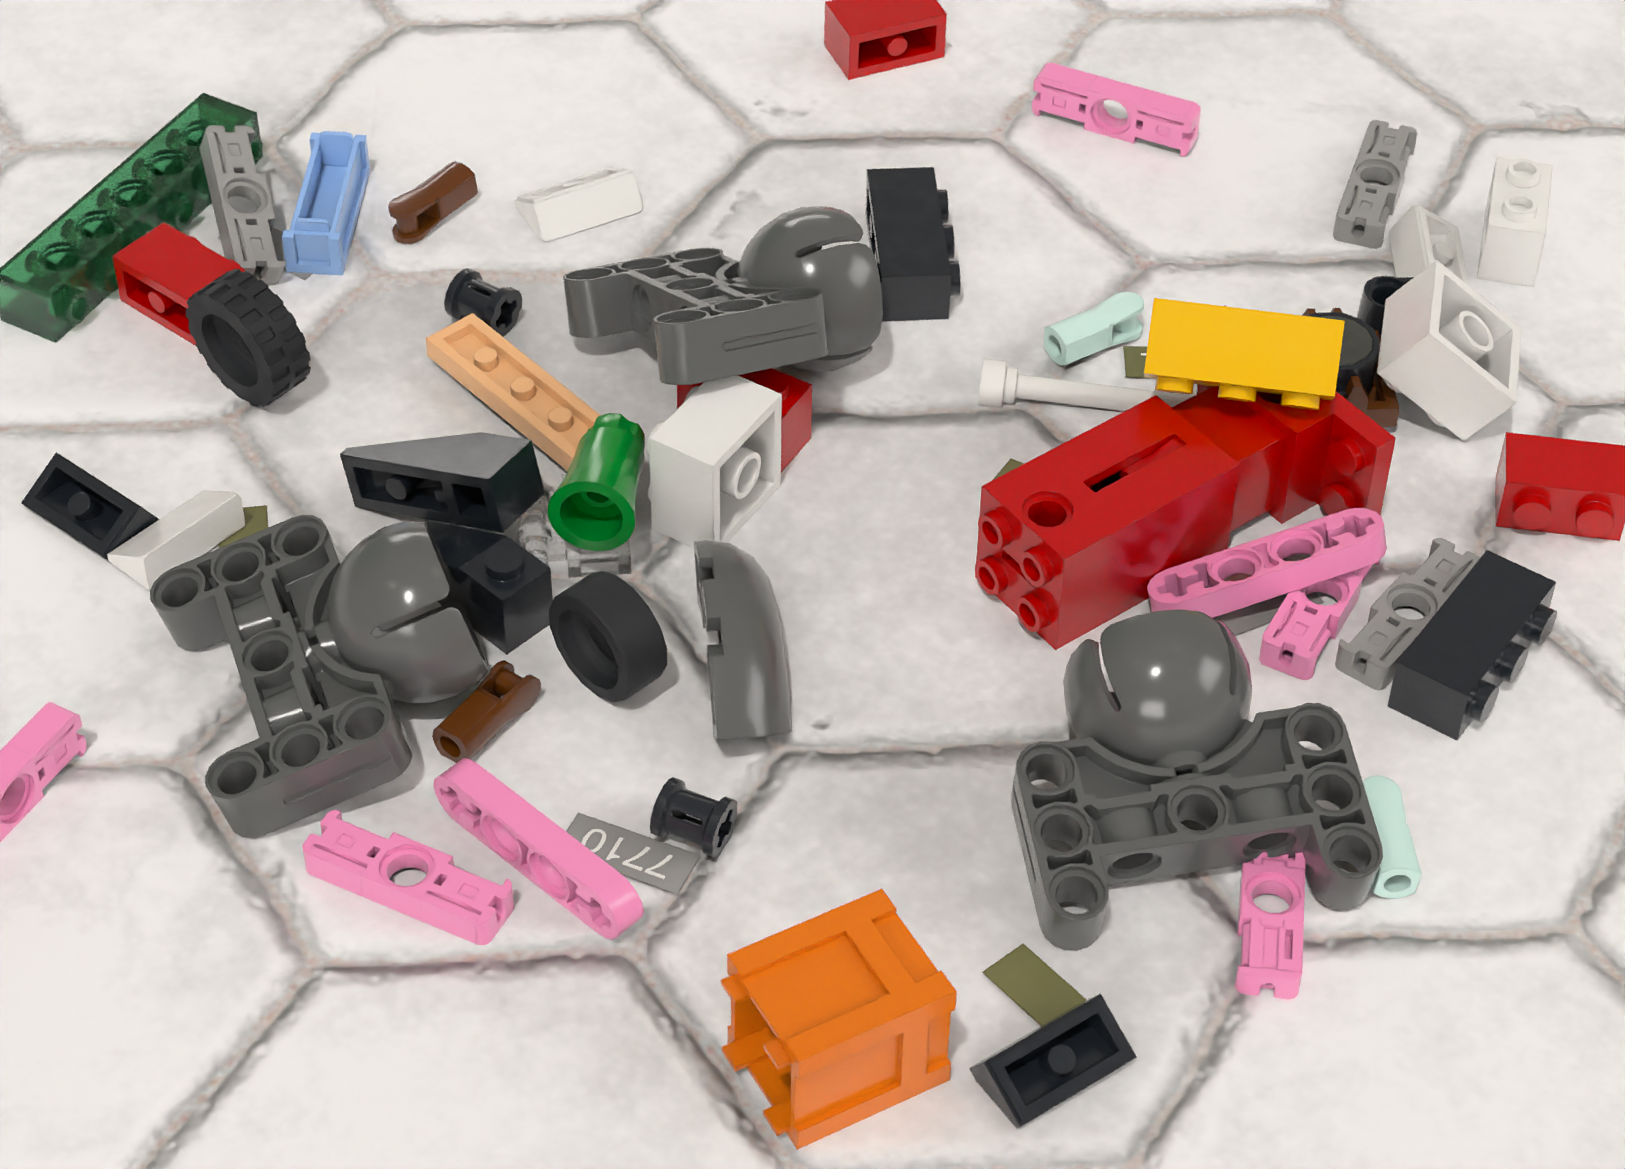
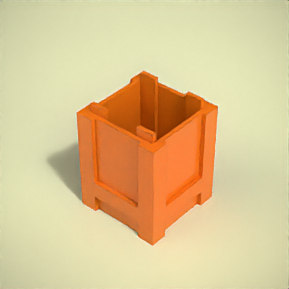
[721,889,957,1150]

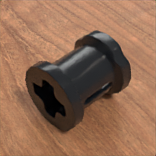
[444,268,522,337]
[650,777,737,858]

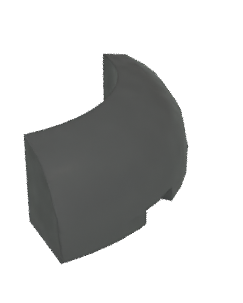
[693,540,792,740]

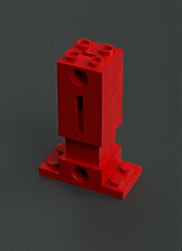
[975,305,1396,650]

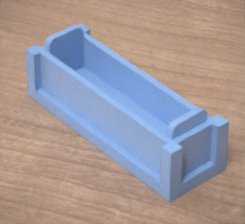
[282,131,370,275]

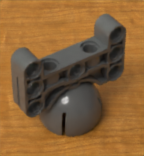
[563,206,883,385]
[150,515,489,838]
[1011,609,1383,951]

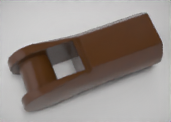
[388,161,478,244]
[432,660,541,763]

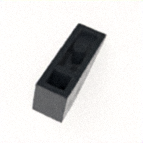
[340,432,545,533]
[424,519,553,655]

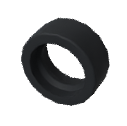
[549,571,667,703]

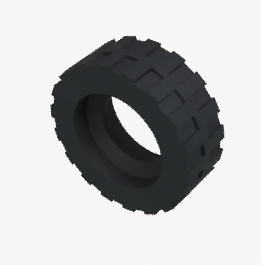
[186,269,311,407]

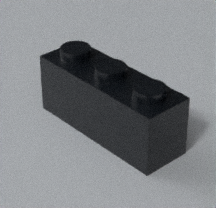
[865,167,960,322]
[1387,550,1557,741]

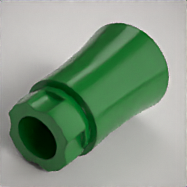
[547,413,645,551]

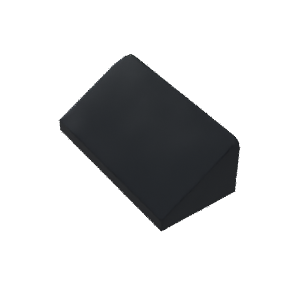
[21,452,159,560]
[969,994,1137,1128]

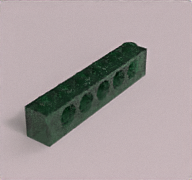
[0,93,263,343]

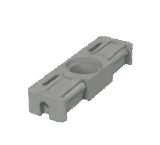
[1333,120,1417,249]
[200,125,286,285]
[1335,538,1480,690]

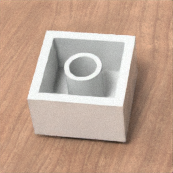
[1377,260,1522,441]
[646,375,782,548]

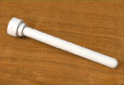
[978,358,1193,411]

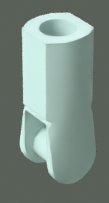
[1044,292,1144,366]
[1363,775,1422,899]

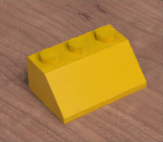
[1144,298,1345,410]

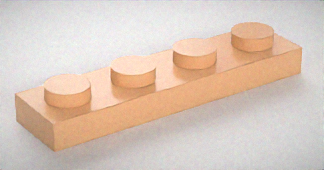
[426,313,600,471]

